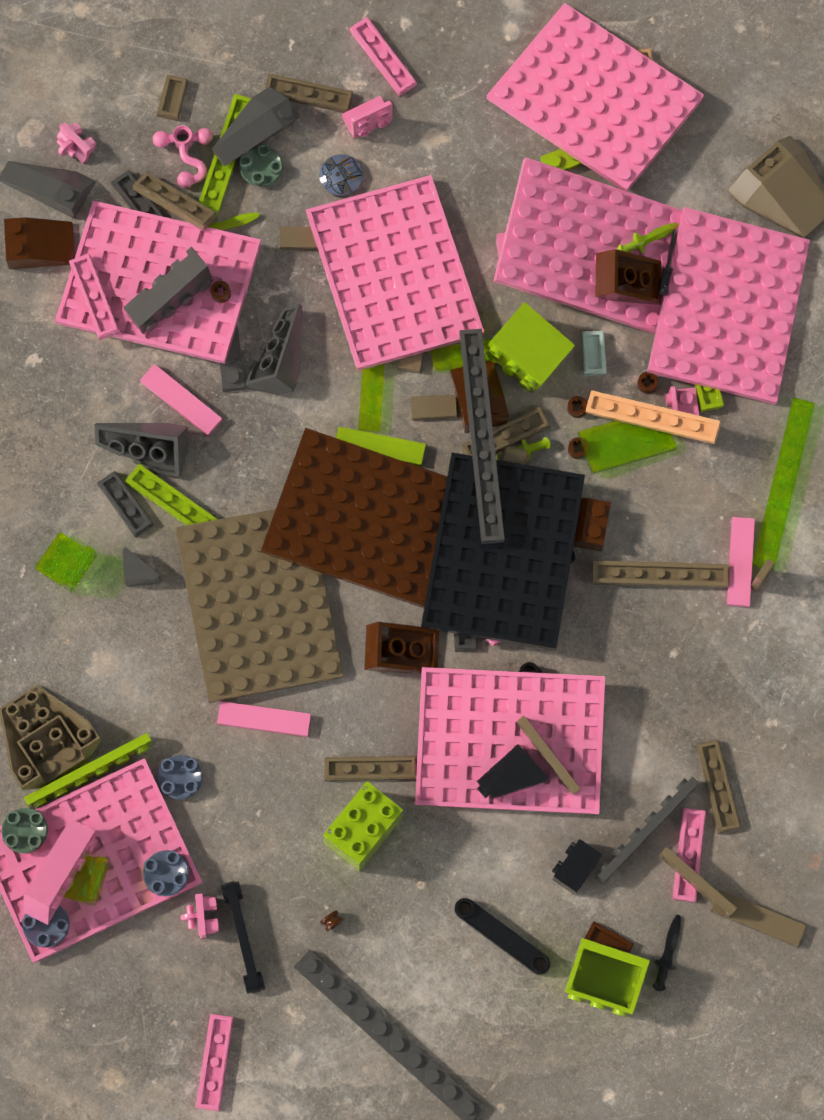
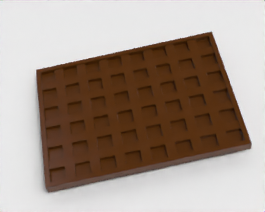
[261,428,447,608]

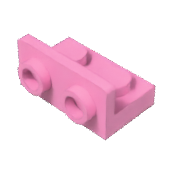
[665,386,699,416]

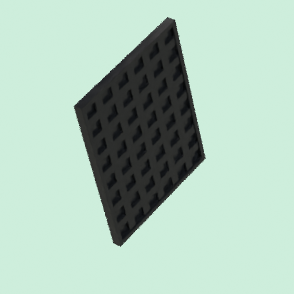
[421,452,585,651]

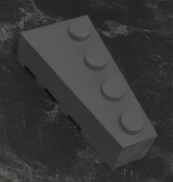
[123,246,213,334]

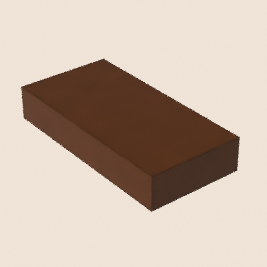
[584,921,634,953]

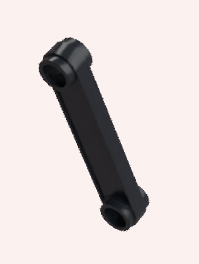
[221,881,265,994]
[454,898,550,975]

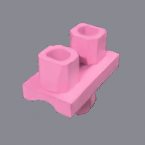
[57,122,96,164]
[180,893,219,939]

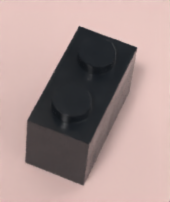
[552,839,602,895]

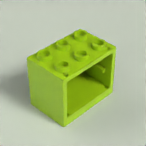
[484,302,575,393]
[323,781,403,872]
[564,938,650,1017]

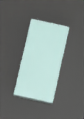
[581,331,607,376]

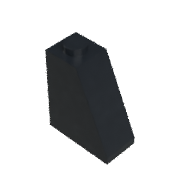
[476,744,549,800]

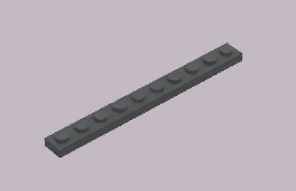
[459,329,505,544]
[294,950,484,1120]

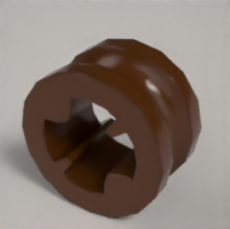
[210,281,231,303]
[637,372,658,394]
[567,396,587,418]
[568,437,588,459]
[320,910,343,932]

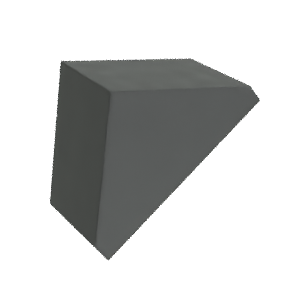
[123,547,161,586]

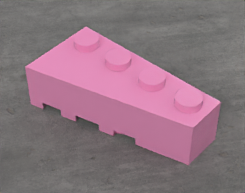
[23,819,97,925]

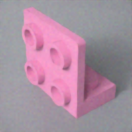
[342,96,392,139]

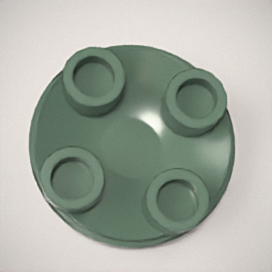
[239,144,283,186]
[2,808,48,854]

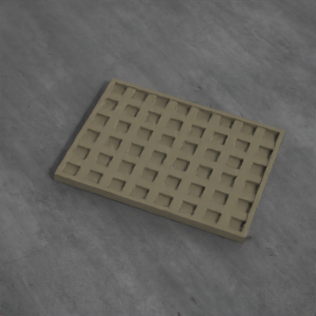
[175,509,343,703]

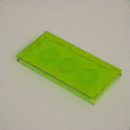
[578,421,677,474]

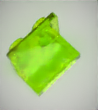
[35,532,97,593]
[64,855,110,907]

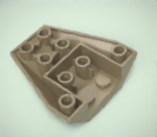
[728,136,824,238]
[0,685,101,790]

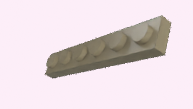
[592,560,728,588]

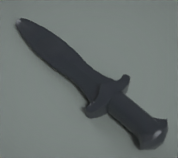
[658,229,676,296]
[652,915,681,991]

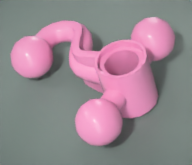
[153,125,213,189]

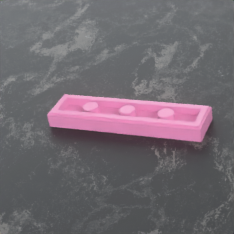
[350,17,417,97]
[69,253,120,340]
[140,364,222,436]
[726,517,755,608]
[217,701,311,738]
[672,808,706,903]
[196,1014,234,1112]

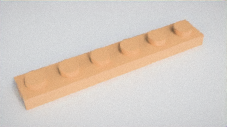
[585,390,721,444]

